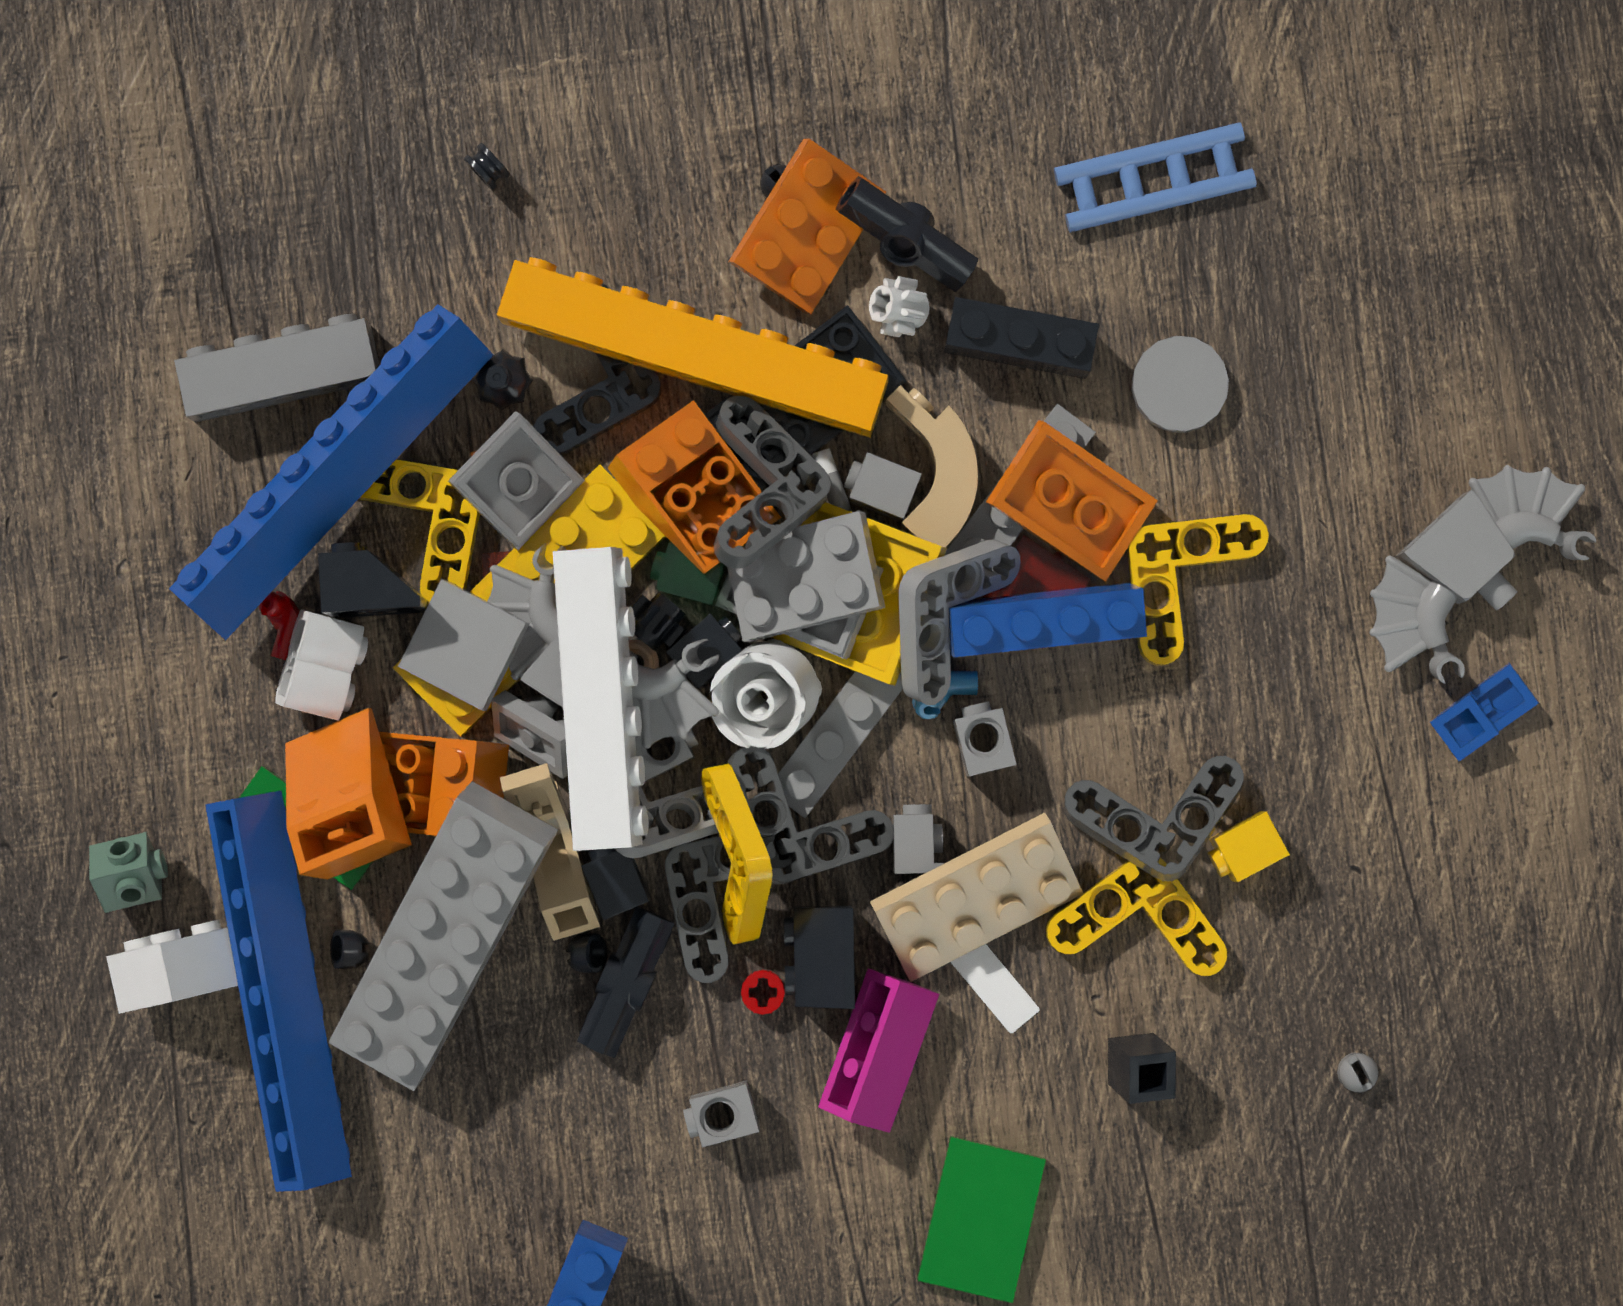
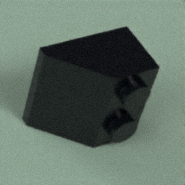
[318,542,429,618]
[784,906,855,1009]

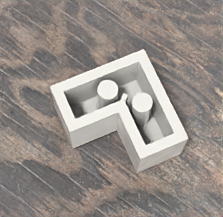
[106,919,238,1014]

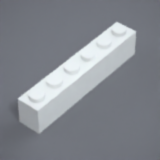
[553,547,649,851]

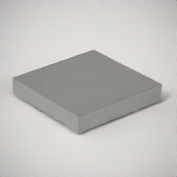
[448,411,585,550]
[398,579,530,711]

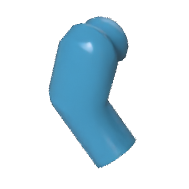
[912,671,978,720]

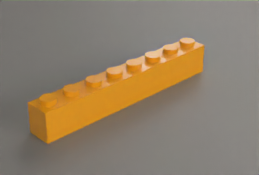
[497,257,888,438]

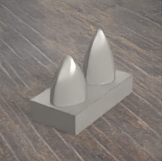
[491,690,568,779]

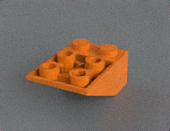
[608,400,781,574]
[285,708,412,880]
[379,732,509,836]

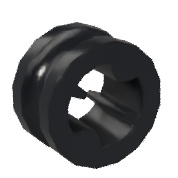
[463,143,510,191]

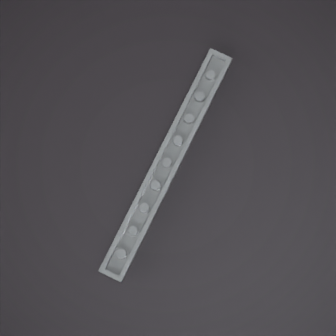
[766,404,1096,818]

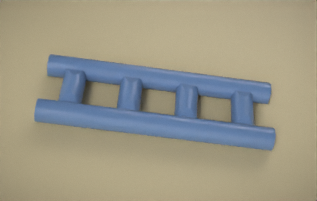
[1054,122,1256,233]

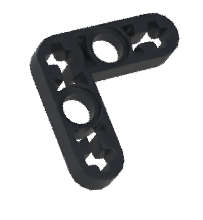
[533,284,661,456]

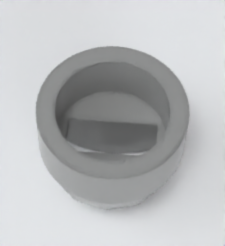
[1337,1052,1379,1093]

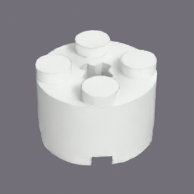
[710,639,822,749]

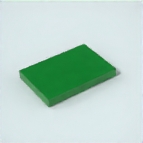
[917,1135,1046,1303]

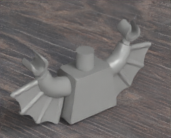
[1369,465,1596,684]
[488,543,719,749]

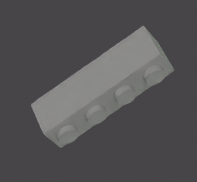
[174,314,380,423]

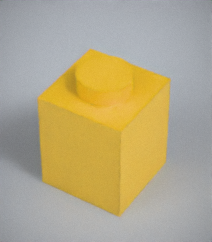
[1208,811,1290,882]

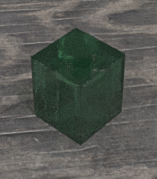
[650,543,725,608]

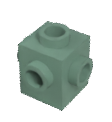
[89,832,168,913]

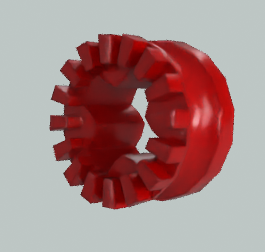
[741,970,785,1015]

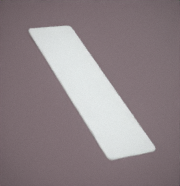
[951,944,1039,1033]

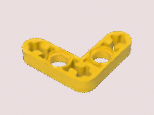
[359,459,480,604]
[1127,514,1269,666]
[701,763,772,944]
[1046,858,1227,976]

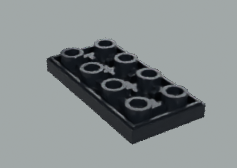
[704,305,906,492]

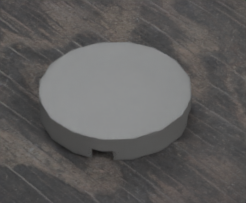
[1131,336,1229,433]

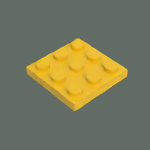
[771,502,947,686]

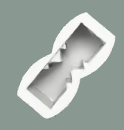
[275,609,368,721]

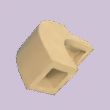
[886,385,978,548]
[500,763,600,941]

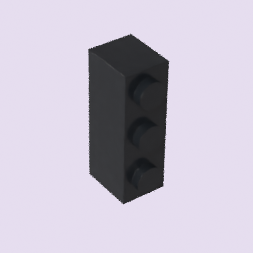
[944,297,1099,379]

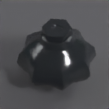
[472,349,533,411]

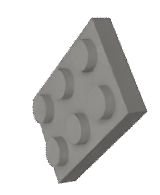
[727,511,885,643]

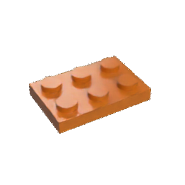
[728,138,886,314]
[986,420,1158,582]

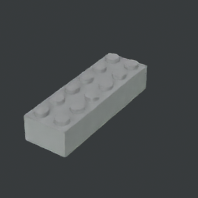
[328,781,558,1091]

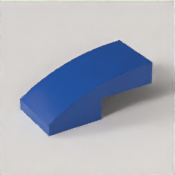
[1430,662,1539,761]

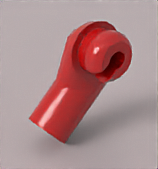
[258,591,300,660]

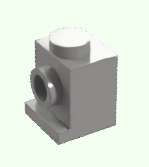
[892,804,944,874]

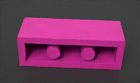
[818,968,939,1133]

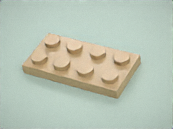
[870,813,1084,982]

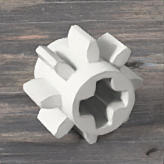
[869,276,929,337]

